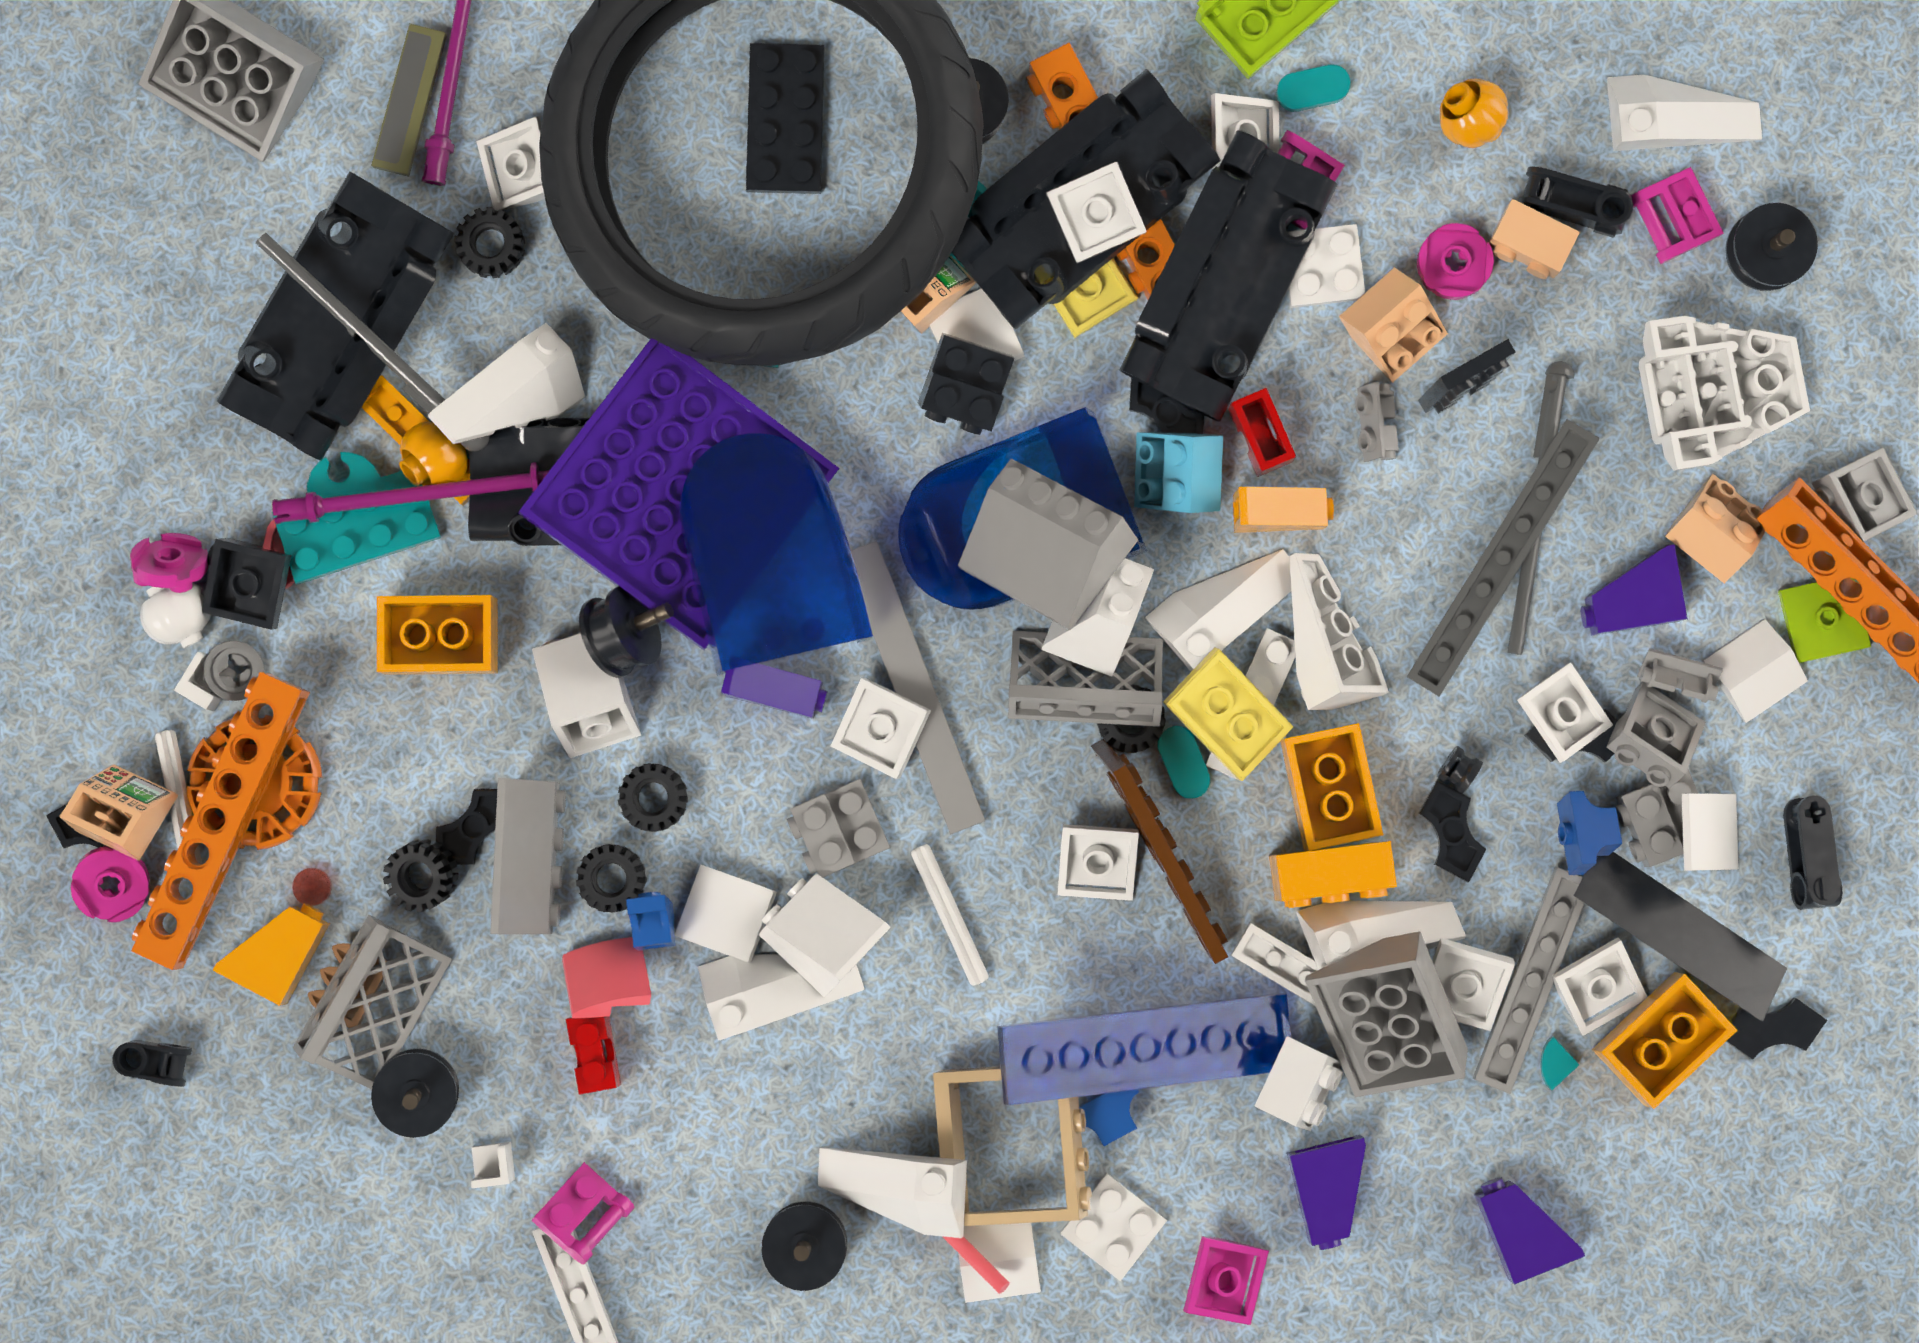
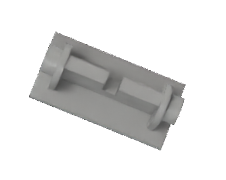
[1355,382,1399,462]
[1637,648,1723,703]

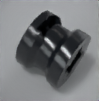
[1437,746,1483,793]

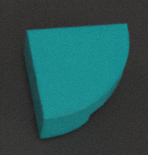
[1540,1036,1579,1090]

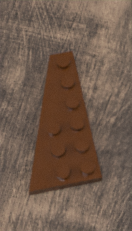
[1091,739,1228,964]

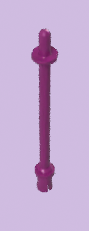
[422,0,472,186]
[272,462,550,524]

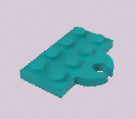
[272,452,441,585]

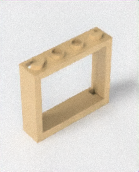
[933,1061,1092,1226]

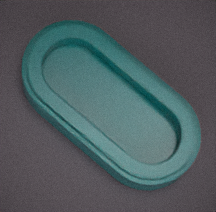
[1276,64,1351,112]
[1158,726,1210,799]

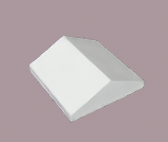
[1211,93,1279,169]
[476,116,545,211]
[1703,619,1808,723]
[1517,662,1613,763]
[1057,824,1139,901]
[1552,937,1647,1036]
[958,1223,1041,1303]

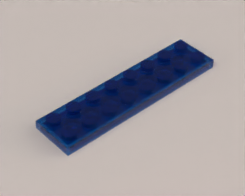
[997,993,1291,1105]

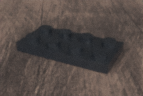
[746,43,825,194]
[1418,339,1516,414]

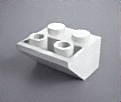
[1255,1036,1343,1131]

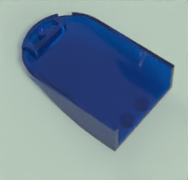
[898,407,1147,610]
[679,433,873,676]

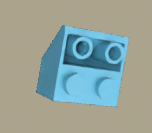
[1134,432,1223,513]

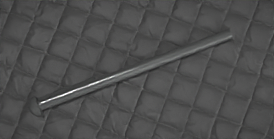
[256,233,489,451]
[1507,361,1575,655]

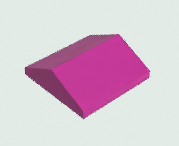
[1183,1236,1269,1325]

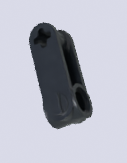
[1518,166,1633,238]
[1783,795,1843,910]

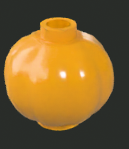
[1440,78,1509,148]
[399,421,468,486]

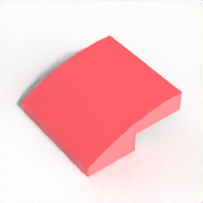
[562,937,651,1019]

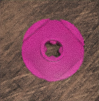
[1417,223,1494,300]
[130,533,209,593]
[71,846,150,922]

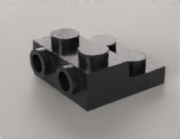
[918,332,1015,435]
[201,538,292,630]

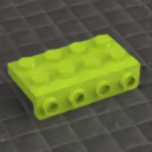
[1195,0,1342,80]

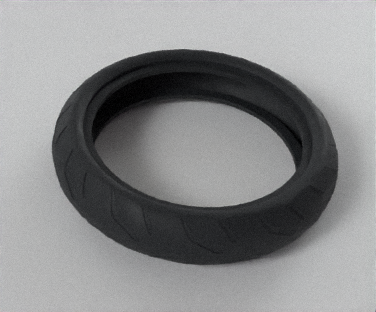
[539,0,984,366]

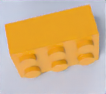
[377,595,498,675]
[1280,723,1384,851]
[1269,841,1397,908]
[1592,972,1738,1109]

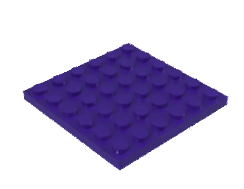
[519,338,840,650]

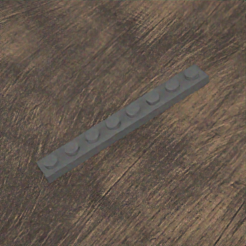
[1407,419,1600,697]

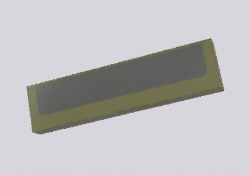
[371,23,447,177]

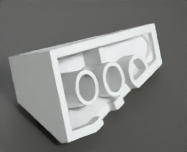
[1607,75,1762,151]
[428,323,585,444]
[1145,549,1291,672]
[1289,553,1389,710]
[1296,900,1466,970]
[698,954,865,1041]
[818,1147,967,1238]

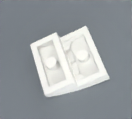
[930,289,1025,361]
[1682,794,1739,871]
[675,864,777,963]

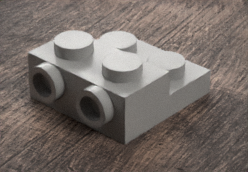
[1812,447,1917,542]
[1606,682,1706,789]
[1615,769,1698,867]
[787,779,890,878]

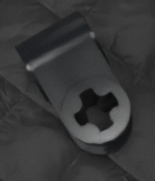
[112,1040,192,1087]

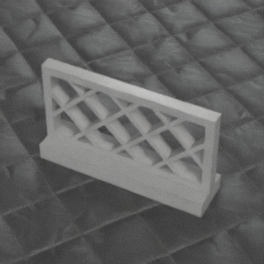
[1008,631,1163,727]
[293,915,452,1089]

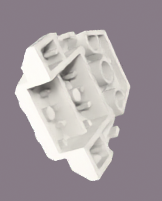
[1639,316,1810,471]

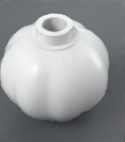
[140,583,211,649]

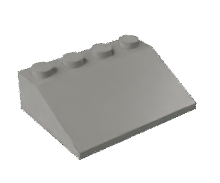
[138,0,324,162]
[958,459,1138,630]
[490,778,566,934]
[1305,931,1468,1097]

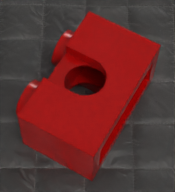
[1228,388,1297,477]
[566,1017,621,1095]

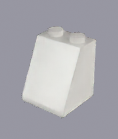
[1041,558,1154,677]
[532,633,641,758]
[759,873,891,997]

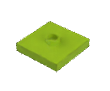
[1778,578,1871,663]

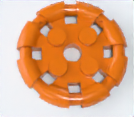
[186,715,322,850]

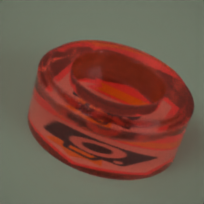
[292,868,332,906]

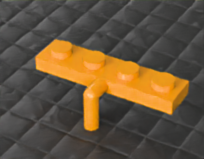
[362,375,470,506]

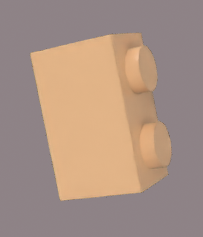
[1488,199,1580,279]

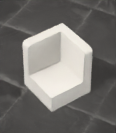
[174,652,237,711]
[471,1142,515,1188]

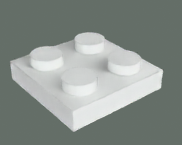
[1046,162,1147,263]
[1287,224,1365,308]
[831,678,931,779]
[1432,938,1515,1031]
[1060,1172,1167,1281]

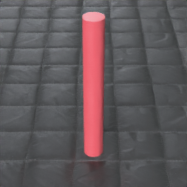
[942,1236,1010,1294]

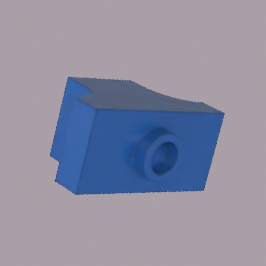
[1557,791,1622,875]
[626,892,676,951]
[1079,1077,1139,1146]

